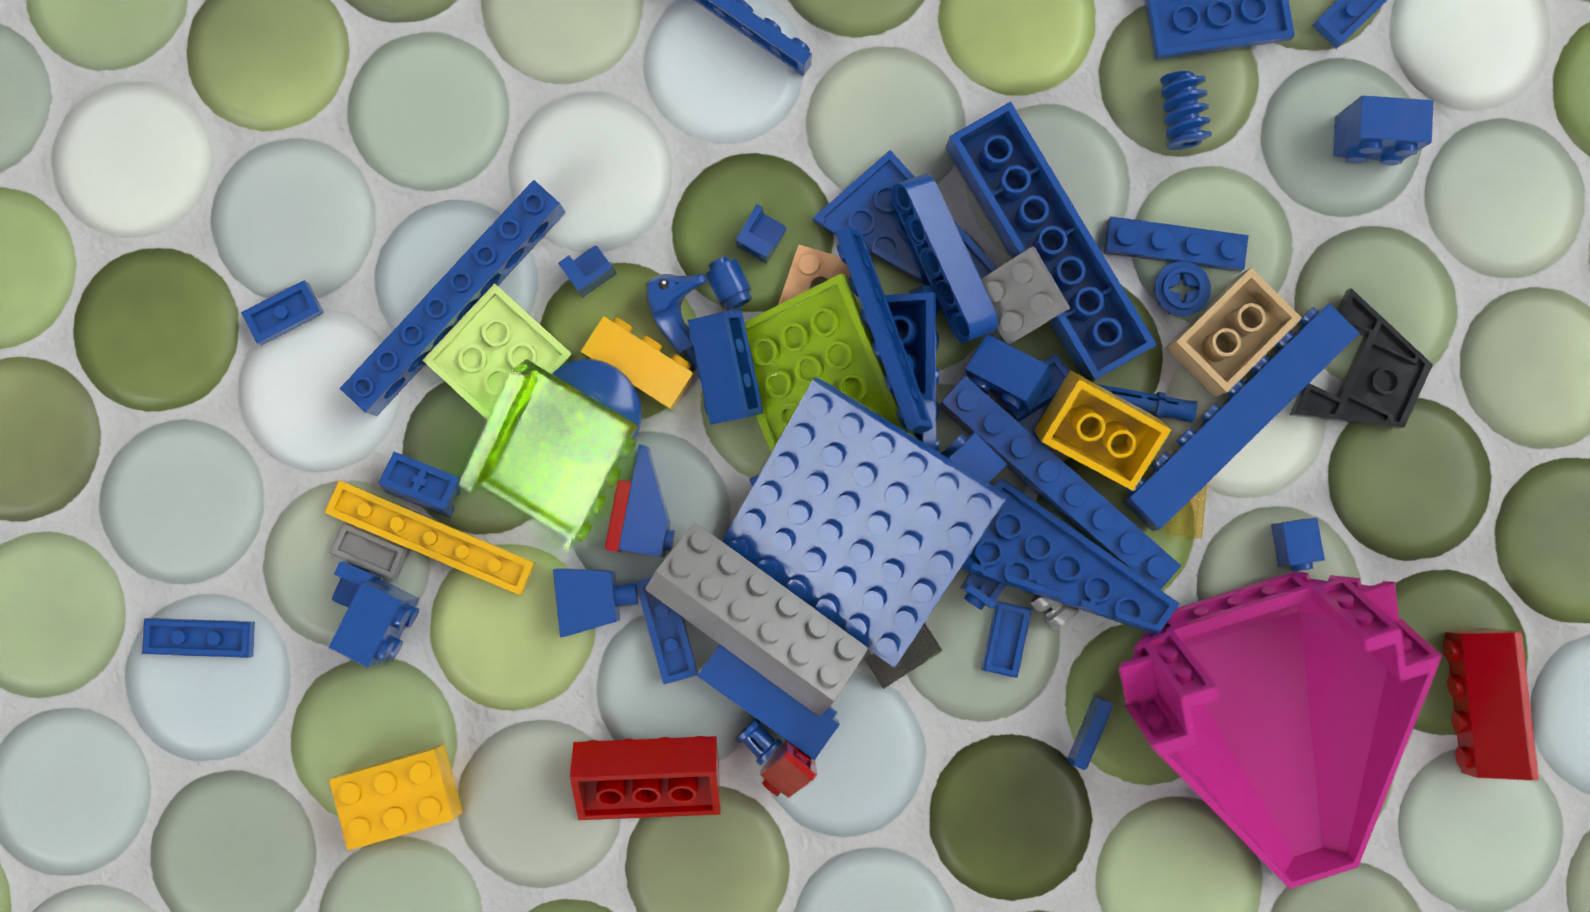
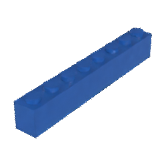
[1122,303,1360,532]
[939,376,1181,590]

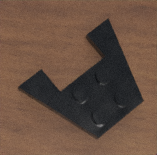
[1290,288,1433,429]

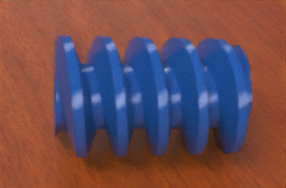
[1160,71,1212,150]

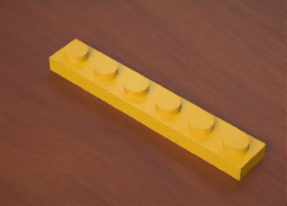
[325,480,536,595]

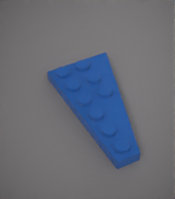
[812,150,997,286]
[960,478,1180,635]

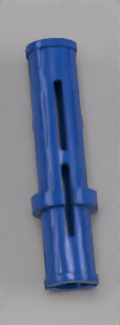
[1095,383,1197,423]

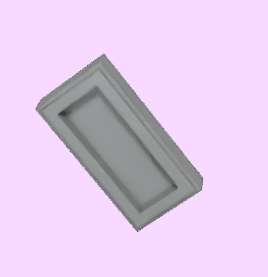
[329,521,411,581]

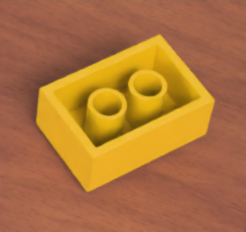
[1034,370,1171,491]
[329,744,463,851]

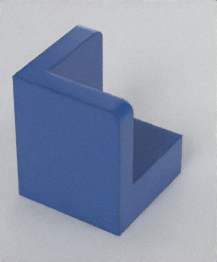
[736,204,786,264]
[558,246,617,297]
[332,561,382,608]

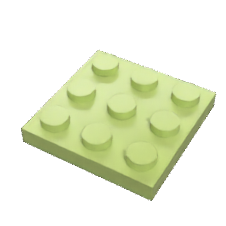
[422,283,574,432]

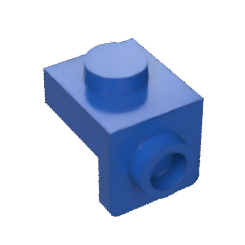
[960,573,1006,610]

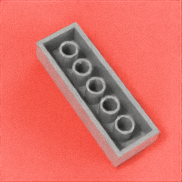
[645,522,869,717]

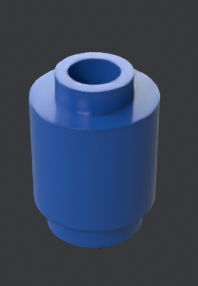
[705,256,752,311]

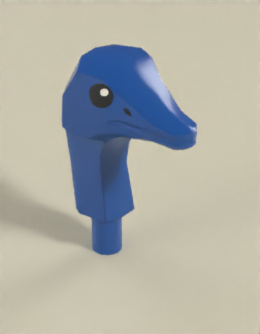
[646,274,707,369]

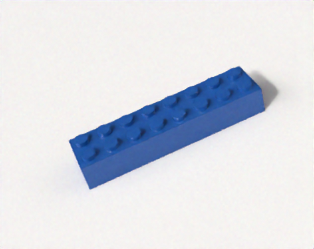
[945,101,1157,382]

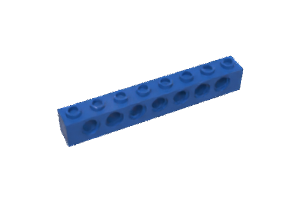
[339,180,566,416]

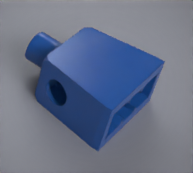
[553,568,638,637]

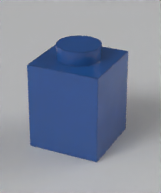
[1271,518,1325,571]

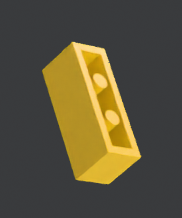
[580,316,695,412]

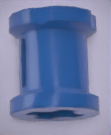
[735,718,782,765]

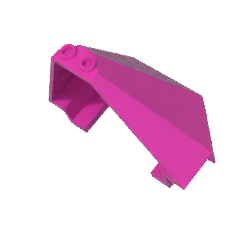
[1119,571,1442,889]

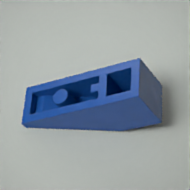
[619,444,675,557]

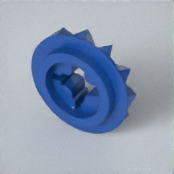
[1153,261,1211,317]

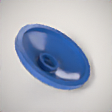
[538,359,642,464]

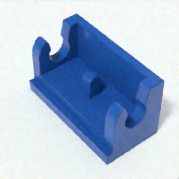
[378,451,462,518]

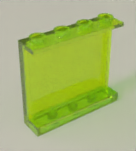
[458,359,638,551]

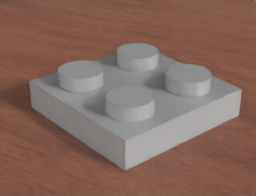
[981,247,1071,345]

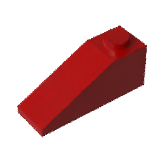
[760,739,817,798]

